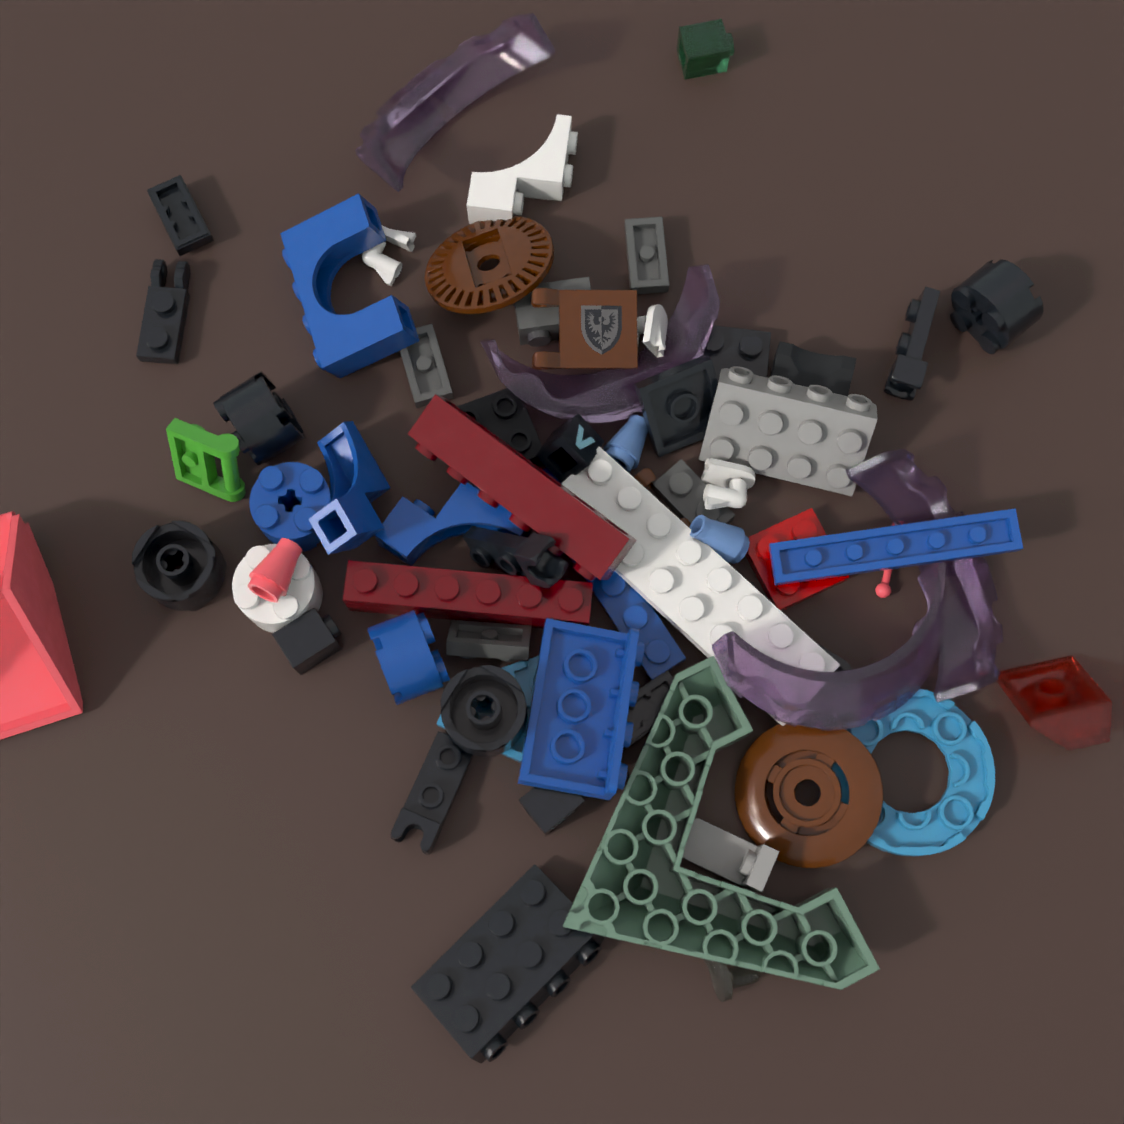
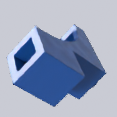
[308,421,391,555]
[374,483,530,566]

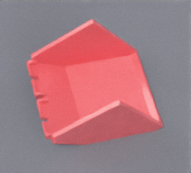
[0,511,83,740]

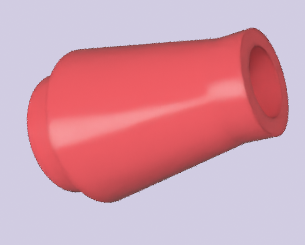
[248,538,303,603]

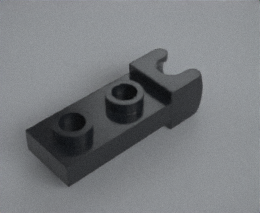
[884,286,940,400]
[462,526,569,588]
[390,731,474,855]

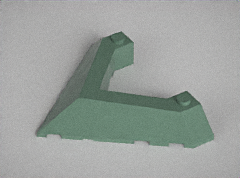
[563,655,880,990]

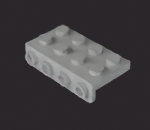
[699,366,878,496]

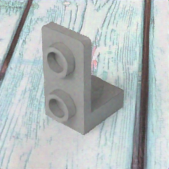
[683,818,779,893]

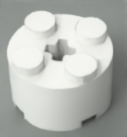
[232,544,323,633]

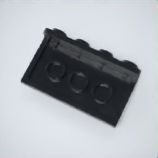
[411,864,604,1063]

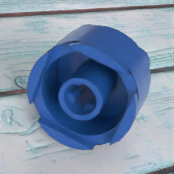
[249,462,331,552]
[367,610,450,705]

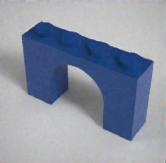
[280,193,420,379]

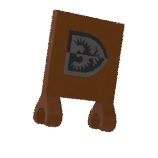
[531,288,638,370]

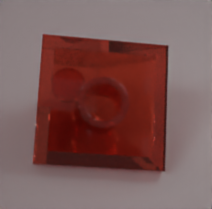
[995,655,1112,751]

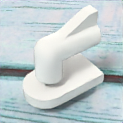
[362,225,417,287]
[637,304,668,357]
[701,458,755,510]

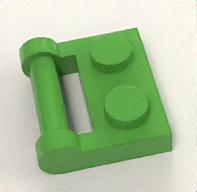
[166,418,246,502]

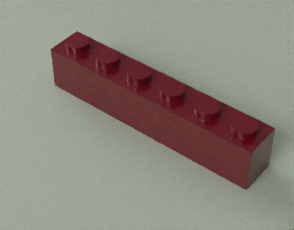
[408,394,637,582]
[343,560,593,629]

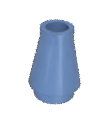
[603,415,648,473]
[689,515,750,564]

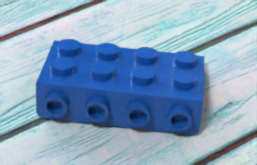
[517,618,645,800]

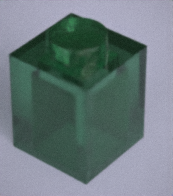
[676,19,734,80]

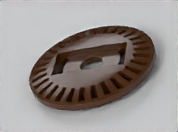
[425,216,554,314]
[735,719,884,868]

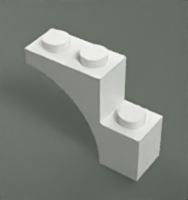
[467,114,578,224]

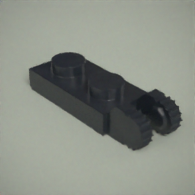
[136,259,191,364]

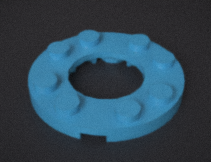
[832,687,995,857]

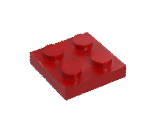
[745,508,849,611]

